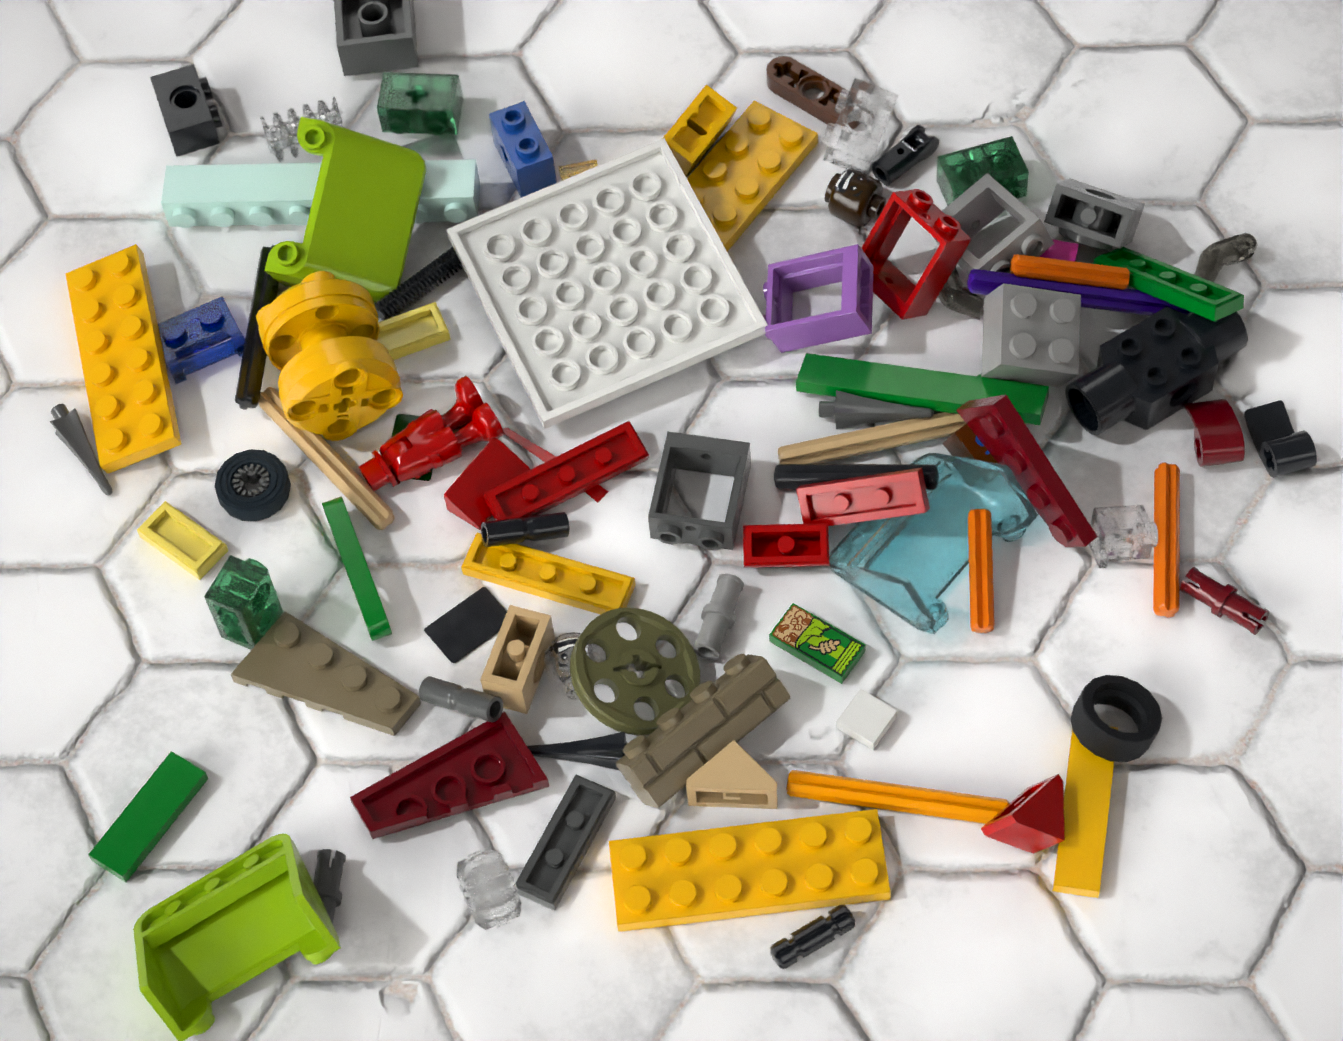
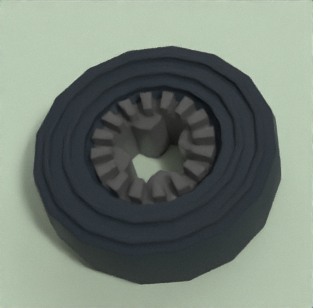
[215,449,291,521]

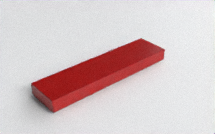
[483,421,649,520]

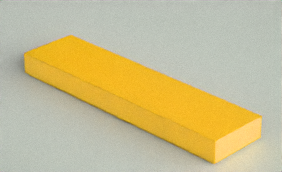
[461,532,636,615]
[1053,726,1118,898]

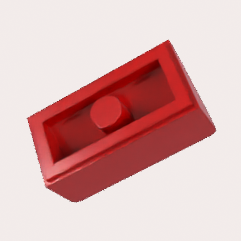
[444,437,530,530]
[743,523,829,568]

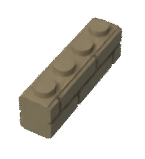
[616,654,791,809]

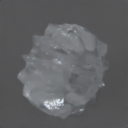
[456,848,521,930]

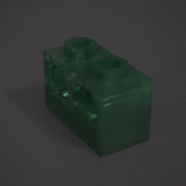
[936,136,1029,206]
[204,555,283,650]

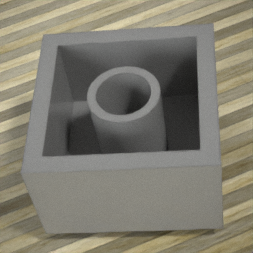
[981,283,1081,387]

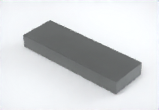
[513,774,616,911]

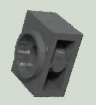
[1044,178,1145,250]

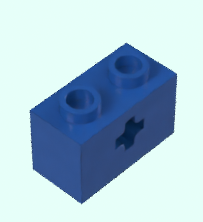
[489,101,557,198]

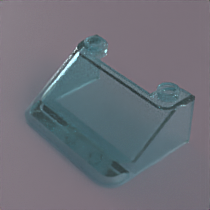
[829,453,1038,634]

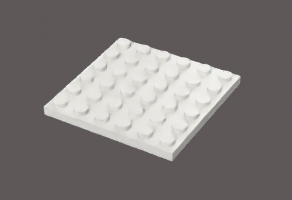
[446,138,768,429]

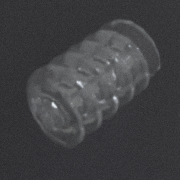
[260,96,344,162]

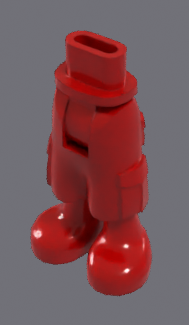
[358,376,504,492]

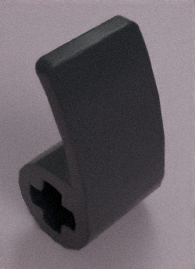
[1244,400,1317,478]

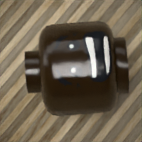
[824,168,886,227]

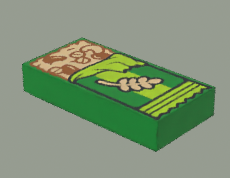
[769,603,866,684]

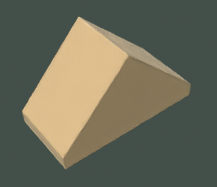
[686,740,778,809]

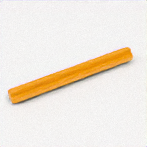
[786,770,1009,823]

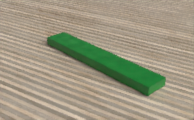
[796,353,1049,425]

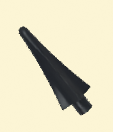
[527,732,628,770]

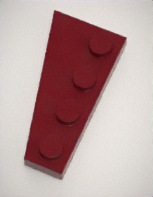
[956,395,1098,547]
[349,711,550,839]

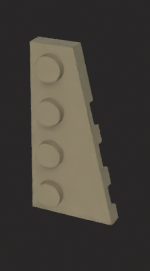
[230,611,421,736]

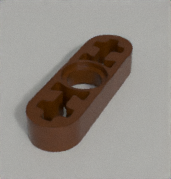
[766,56,862,131]

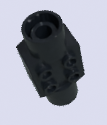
[1065,307,1248,435]

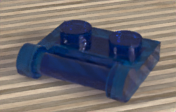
[158,296,245,384]

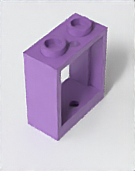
[763,244,874,353]

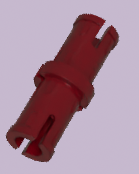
[1180,567,1269,635]

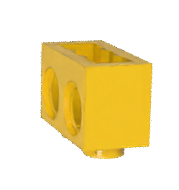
[662,84,737,178]

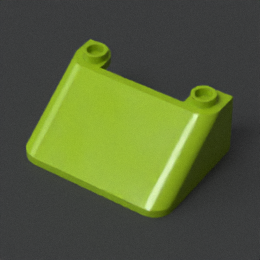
[264,117,426,303]
[133,834,341,1041]

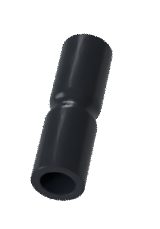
[481,512,570,547]

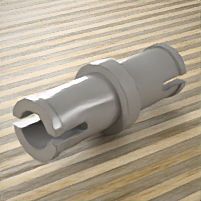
[693,574,744,660]

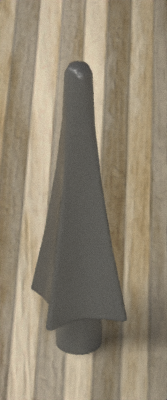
[818,390,934,429]
[50,404,113,496]

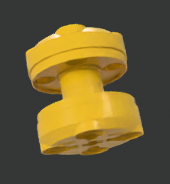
[256,271,403,441]

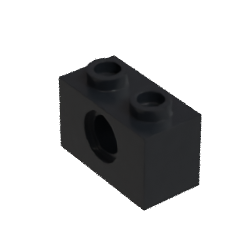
[150,64,223,157]

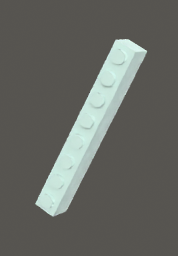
[161,159,480,228]

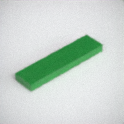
[1094,247,1244,321]

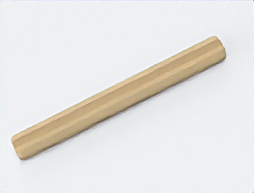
[259,387,395,530]
[778,412,966,464]

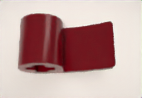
[1184,399,1245,467]

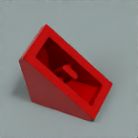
[980,774,1065,854]

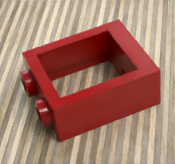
[861,189,972,320]

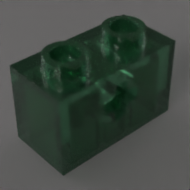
[377,72,463,136]

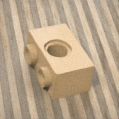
[480,605,556,714]

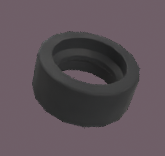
[1070,675,1162,762]

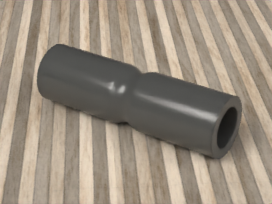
[419,676,503,723]

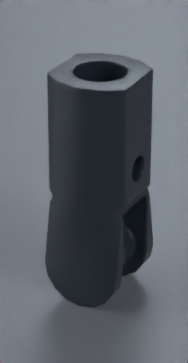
[872,125,940,186]

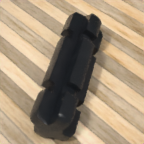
[770,904,855,969]

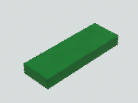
[88,751,209,882]

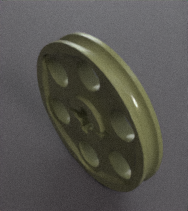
[570,608,700,735]

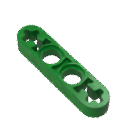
[322,496,392,641]

